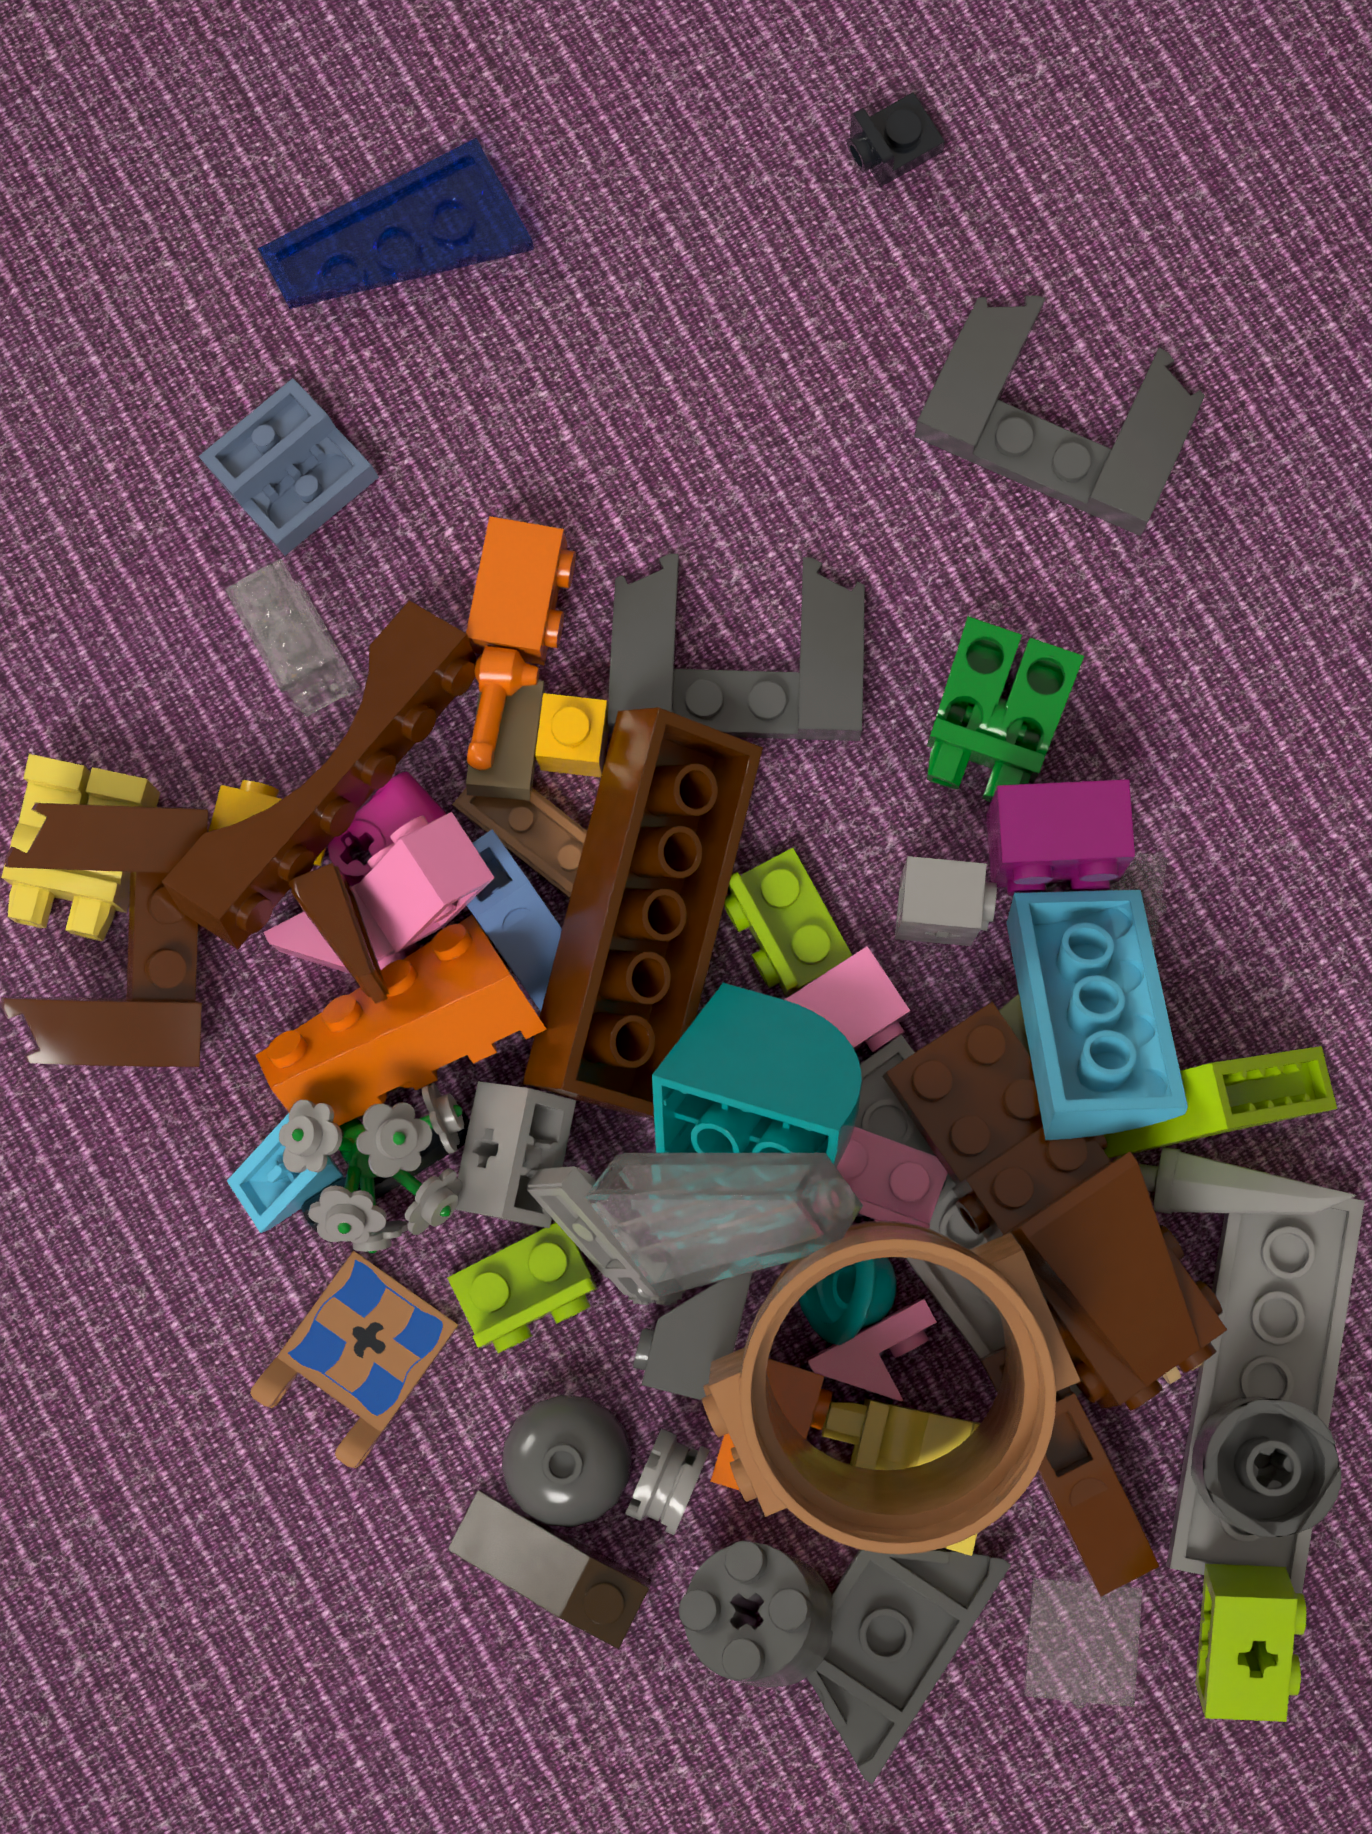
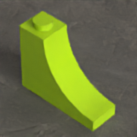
[1104,1046,1337,1158]

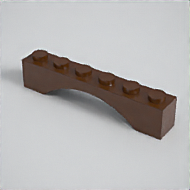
[162,600,477,950]

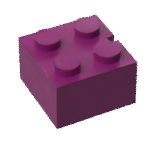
[986,779,1135,896]

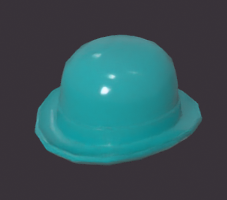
[798,1220,897,1345]

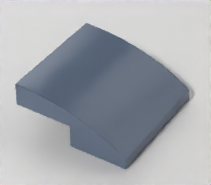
[198,378,379,556]

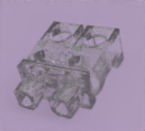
[225,558,360,718]

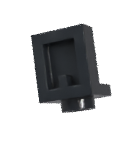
[847,92,945,187]

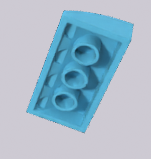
[1006,890,1188,1140]

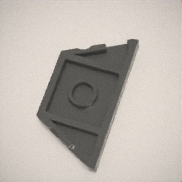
[807,1549,1011,1784]

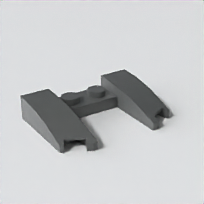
[914,295,1205,536]
[608,554,865,741]

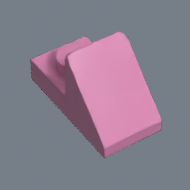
[806,1299,937,1401]

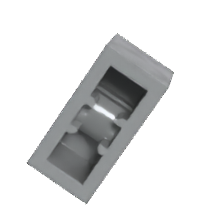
[895,856,997,946]
[455,1081,576,1228]

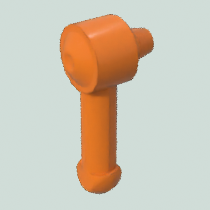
[467,645,539,771]

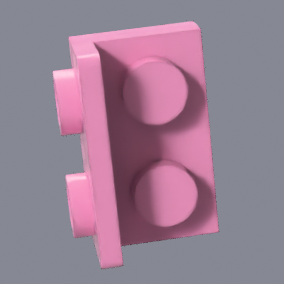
[809,1126,948,1228]

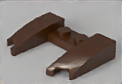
[1,803,208,1067]

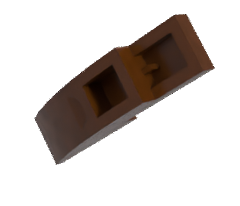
[979,1346,1160,1597]

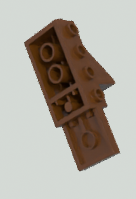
[882,1002,1227,1411]

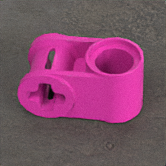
[328,771,447,887]

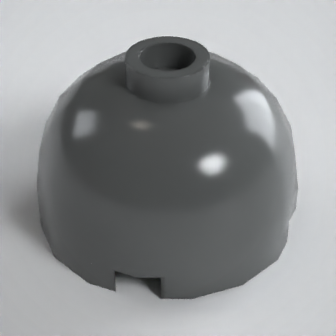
[501,1395,632,1528]

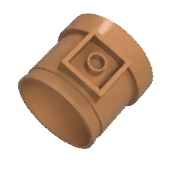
[702,1221,1080,1554]

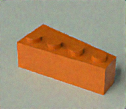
[255,915,547,1126]

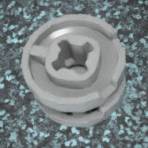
[625,1428,710,1535]

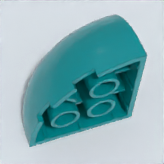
[652,983,862,1235]

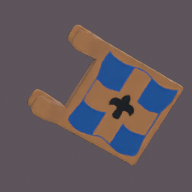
[250,1251,459,1468]

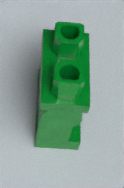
[927,616,1084,802]

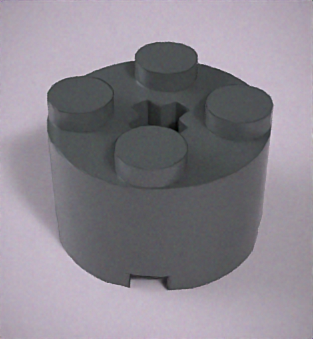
[1191,1397,1341,1537]
[679,1541,834,1688]

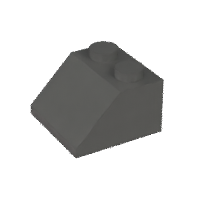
[633,1269,753,1400]

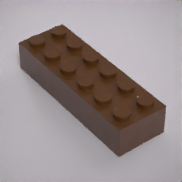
[522,707,763,1119]

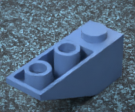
[467,829,562,1011]

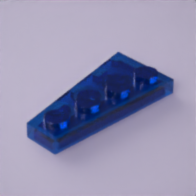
[258,138,534,309]

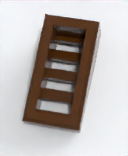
[288,863,389,1004]

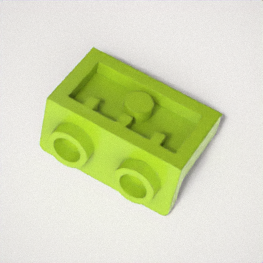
[724,848,853,997]
[447,1223,599,1354]

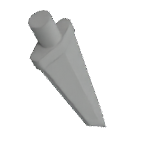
[1139,1147,1357,1215]

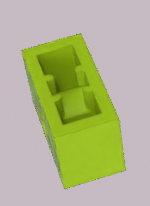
[1195,1563,1306,1722]

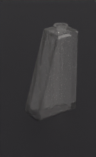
[585,1153,863,1297]

